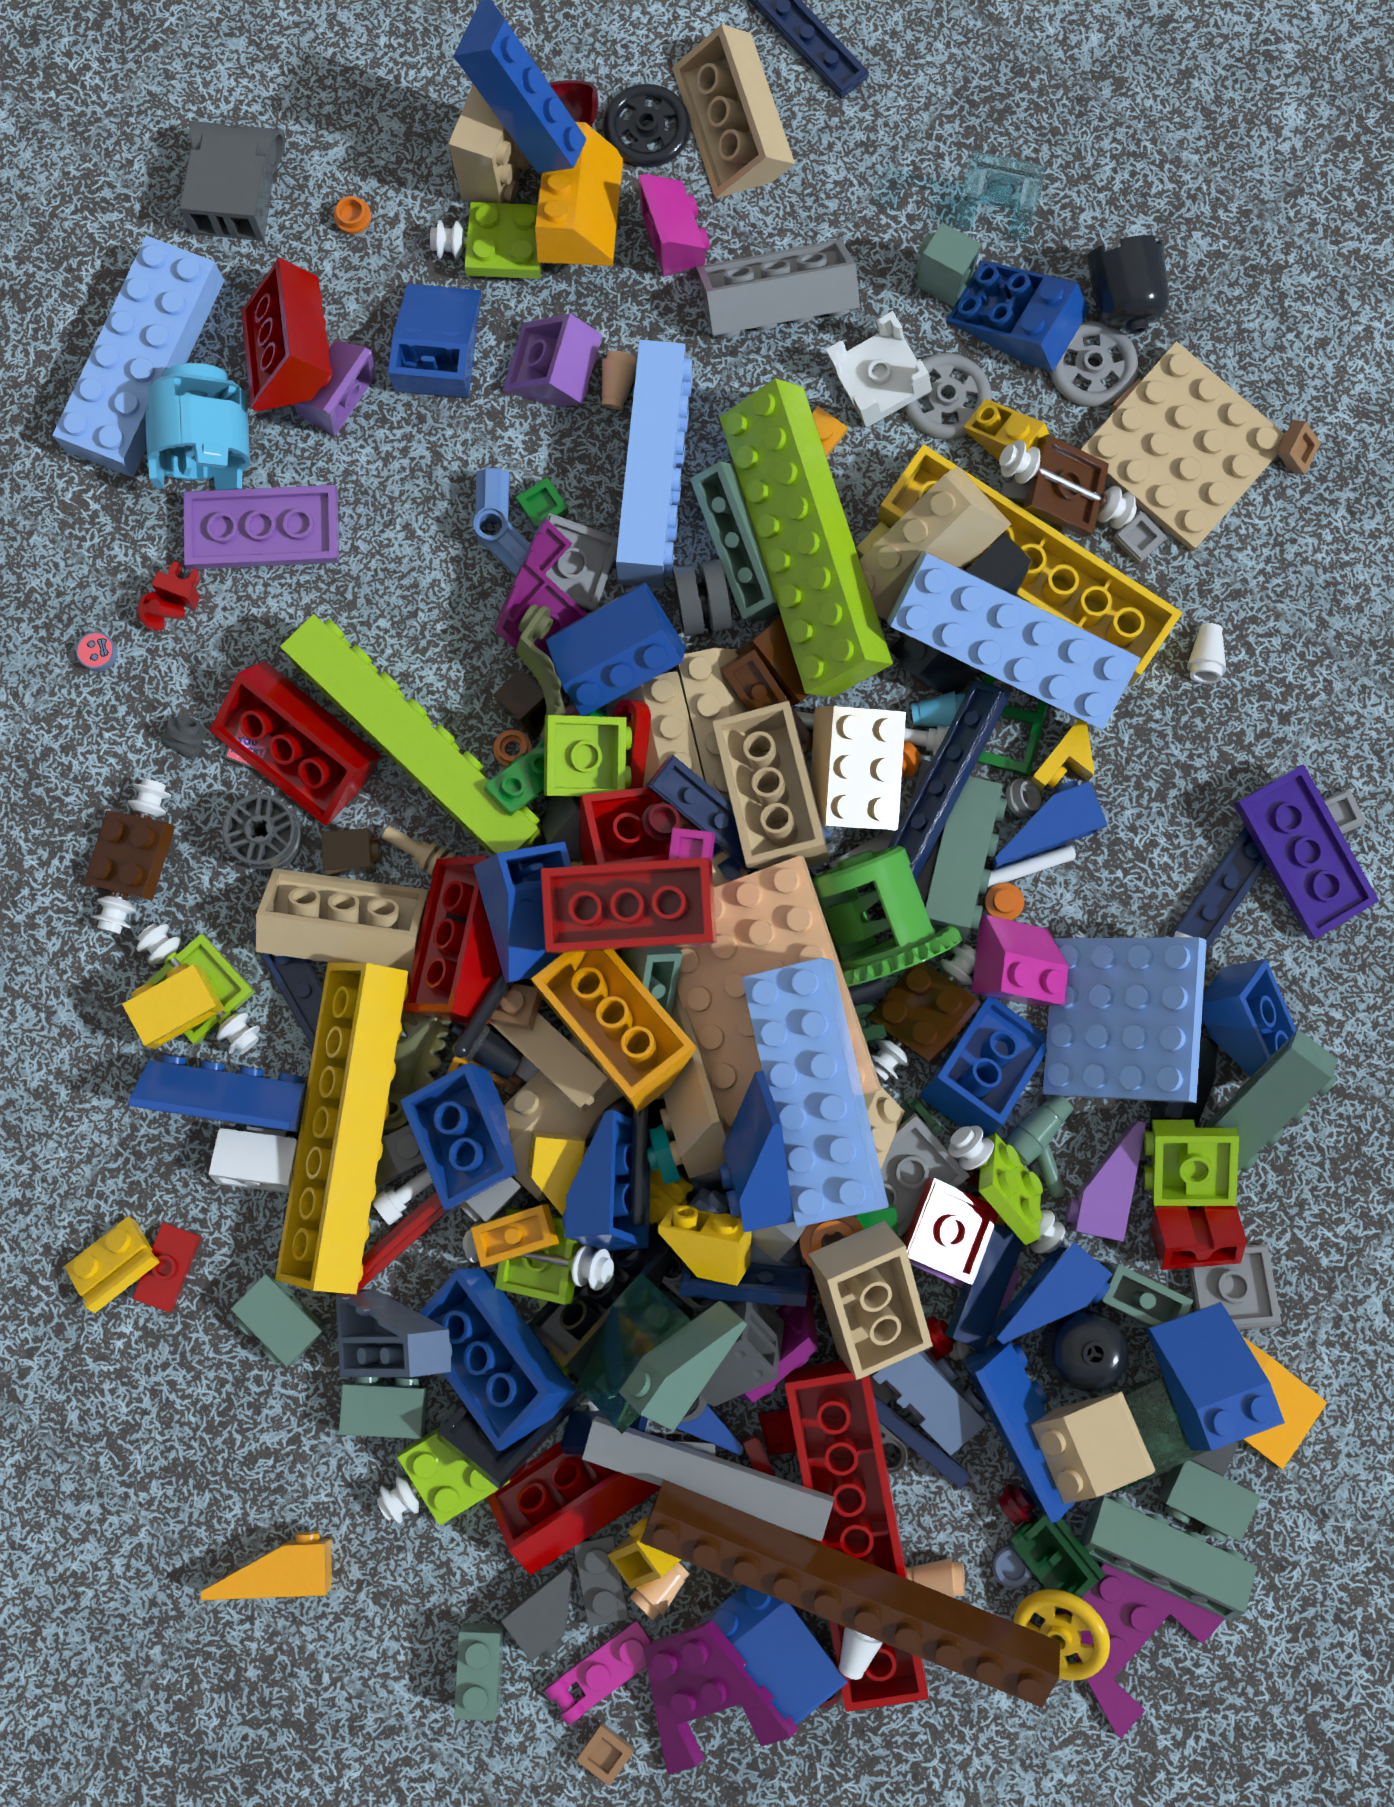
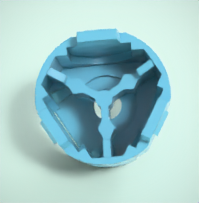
[145,363,250,490]

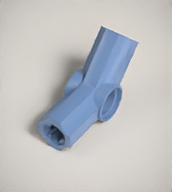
[473,468,530,577]

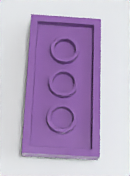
[183,485,339,570]

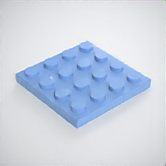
[1043,937,1206,1103]

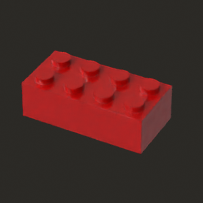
[541,857,717,954]

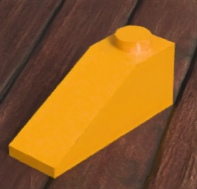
[201,1531,332,1600]

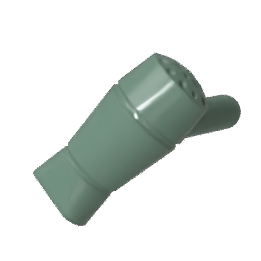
[1004,1095,1074,1199]

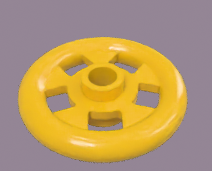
[1013,1589,1110,1681]

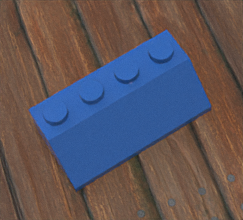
[453,0,586,173]
[128,1055,307,1133]
[419,1268,576,1451]
[960,1341,1075,1524]

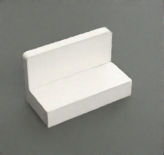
[208,1128,298,1193]

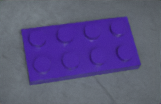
[1233,764,1379,940]

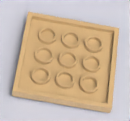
[1081,341,1285,552]

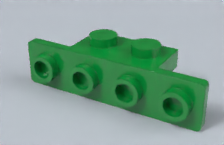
[484,708,608,816]

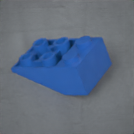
[946,260,1089,372]
[388,283,482,398]
[473,841,572,983]

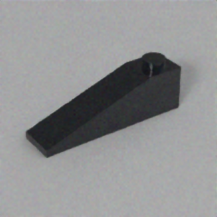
[889,533,1033,694]
[528,1222,676,1390]

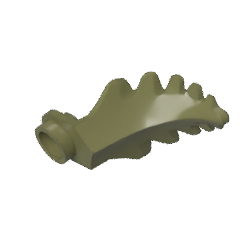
[516,604,566,740]
[382,1014,451,1135]

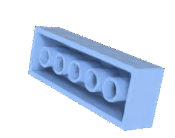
[52,235,225,478]
[616,340,693,589]
[886,550,1141,730]
[742,957,889,1228]

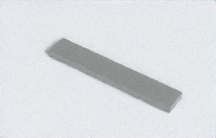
[582,1416,835,1541]

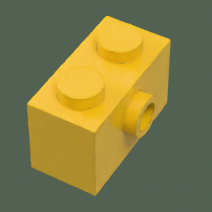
[122,963,225,1049]
[607,1516,681,1589]

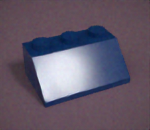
[546,582,686,716]

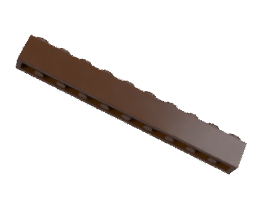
[640,1479,1060,1708]

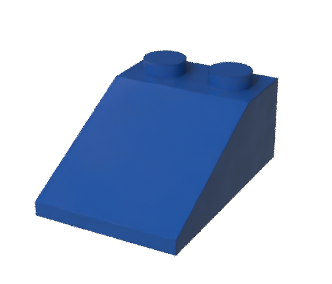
[1201,958,1297,1076]
[918,996,1047,1139]
[400,1063,517,1211]
[718,1071,794,1232]
[562,1110,652,1251]
[989,1241,1112,1344]
[1146,1302,1285,1451]
[700,1585,848,1725]

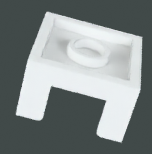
[826,311,932,428]

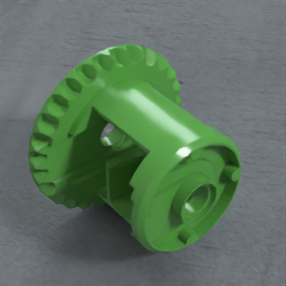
[812,846,962,987]

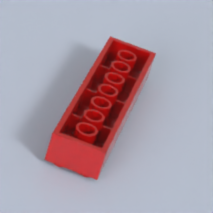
[784,1361,929,1712]

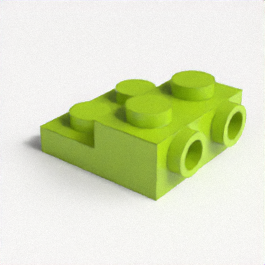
[544,715,632,797]
[1143,1120,1239,1206]

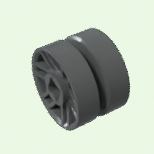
[672,559,732,637]
[223,794,303,872]

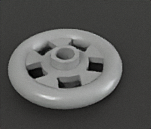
[1049,321,1138,407]
[904,353,992,440]

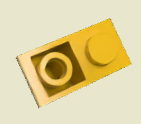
[963,399,1050,461]
[527,1131,588,1216]
[658,1205,752,1286]

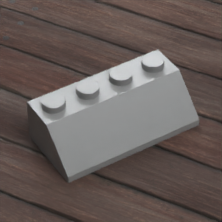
[696,239,860,337]

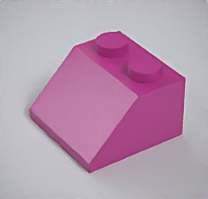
[638,174,710,277]
[972,915,1069,1006]

